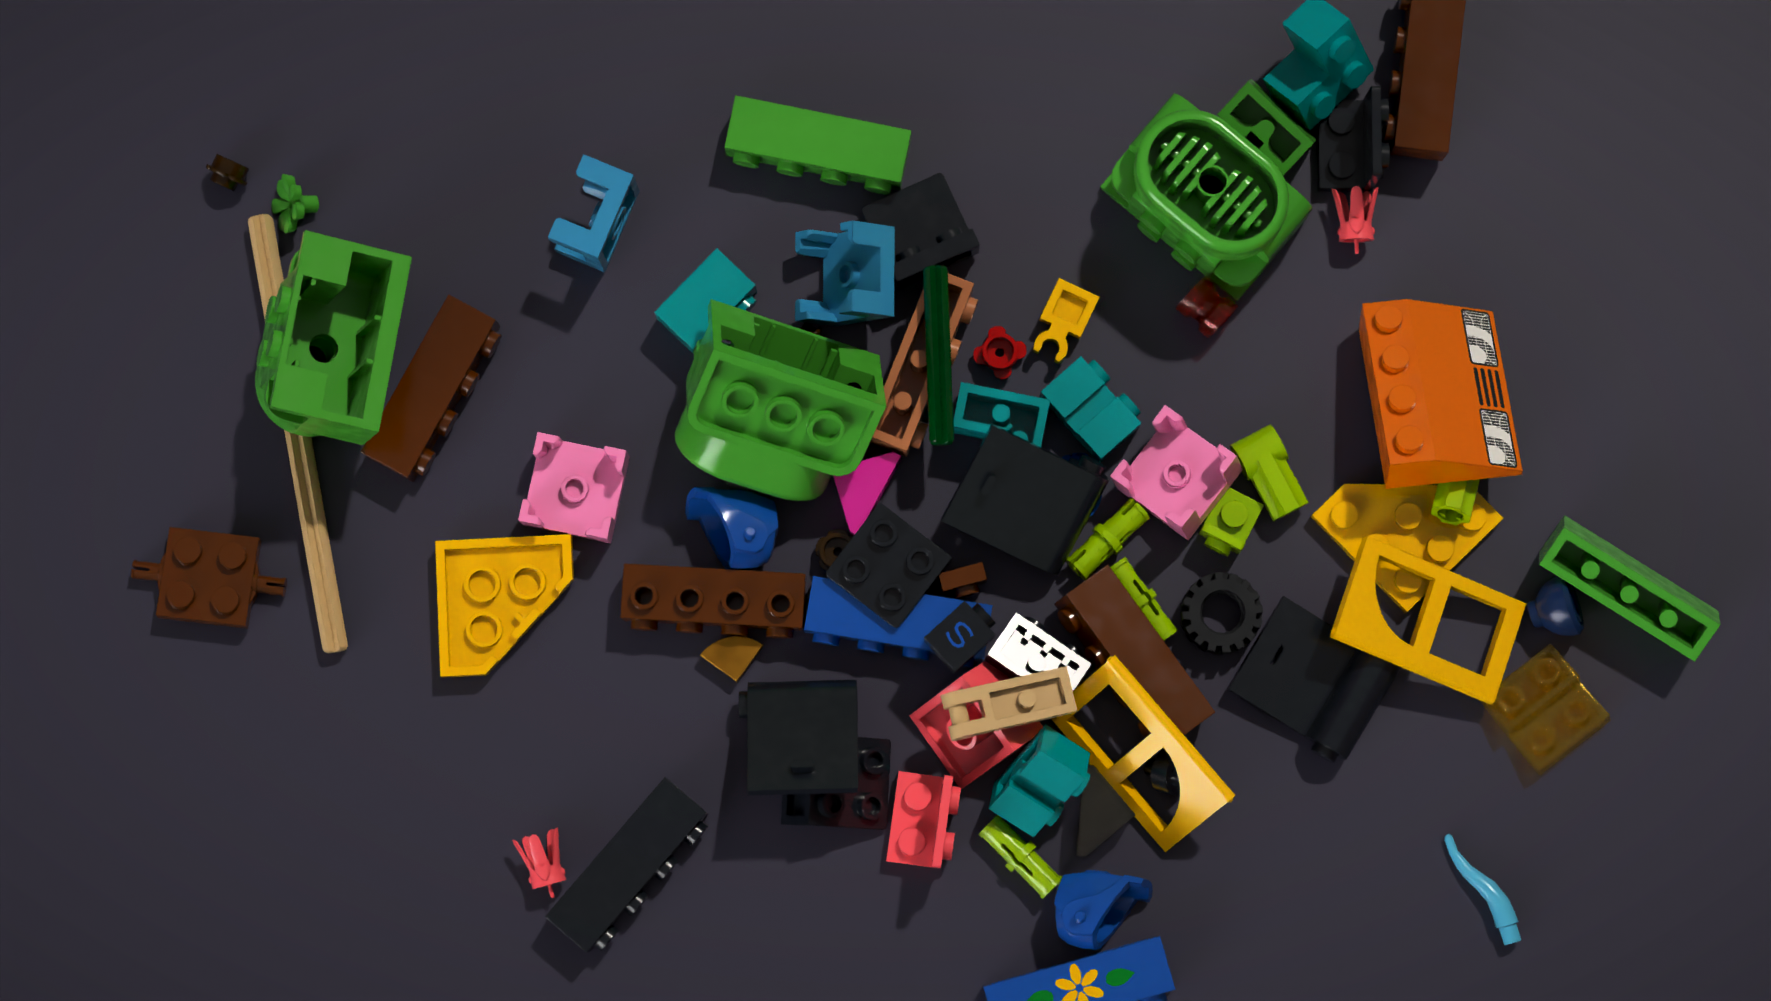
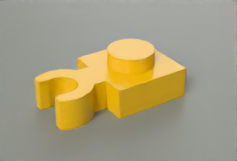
[1033,278,1100,364]

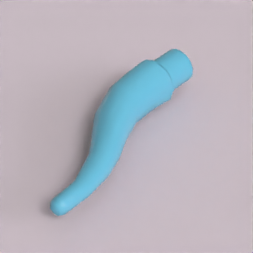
[1444,834,1522,945]

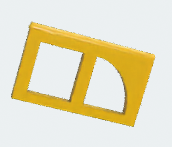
[1330,536,1526,705]
[1051,655,1235,852]

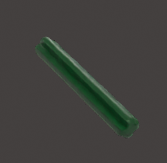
[923,265,954,446]

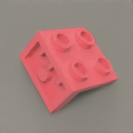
[886,771,961,869]

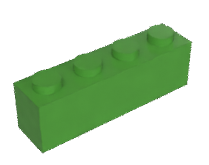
[724,95,911,194]
[1539,515,1721,662]

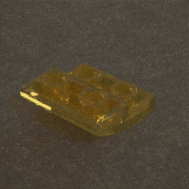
[1480,643,1611,776]

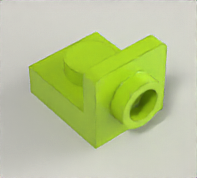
[1198,487,1264,556]

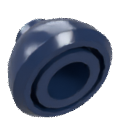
[1527,576,1584,636]

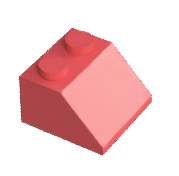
[909,661,1043,790]

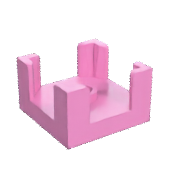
[1110,405,1243,541]
[518,432,630,544]

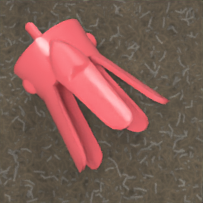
[1332,186,1379,254]
[512,827,567,898]

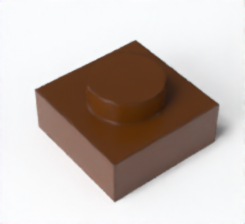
[938,562,987,599]

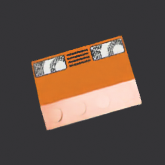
[1359,299,1523,489]

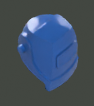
[685,487,779,570]
[1054,870,1153,950]

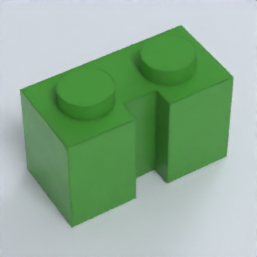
[1217,79,1316,176]

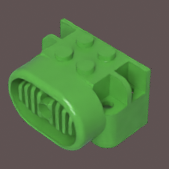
[1100,93,1312,301]
[255,230,412,445]
[675,299,886,501]

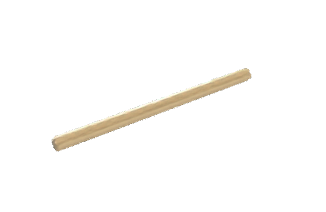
[248,214,348,653]

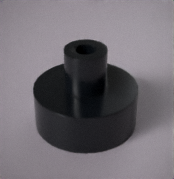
[1144,749,1180,796]

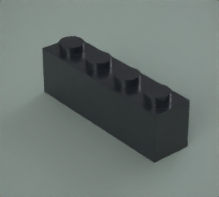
[545,777,709,953]

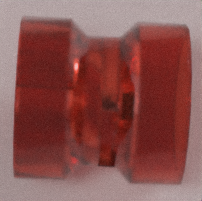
[1175,276,1239,339]

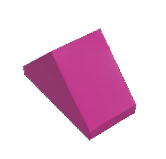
[833,452,901,536]

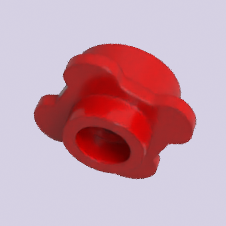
[973,326,1027,380]

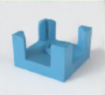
[548,154,640,272]
[795,220,895,326]

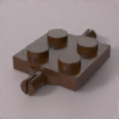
[131,527,287,629]

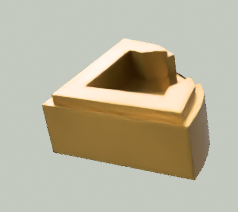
[700,636,763,682]

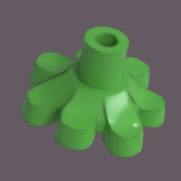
[271,174,319,233]

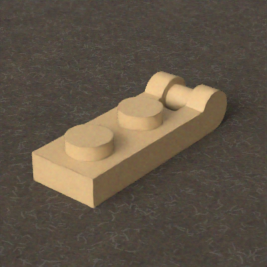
[941,666,1078,741]

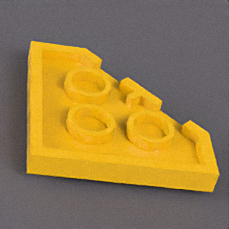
[1310,484,1503,613]
[435,534,574,677]

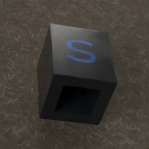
[924,601,996,674]

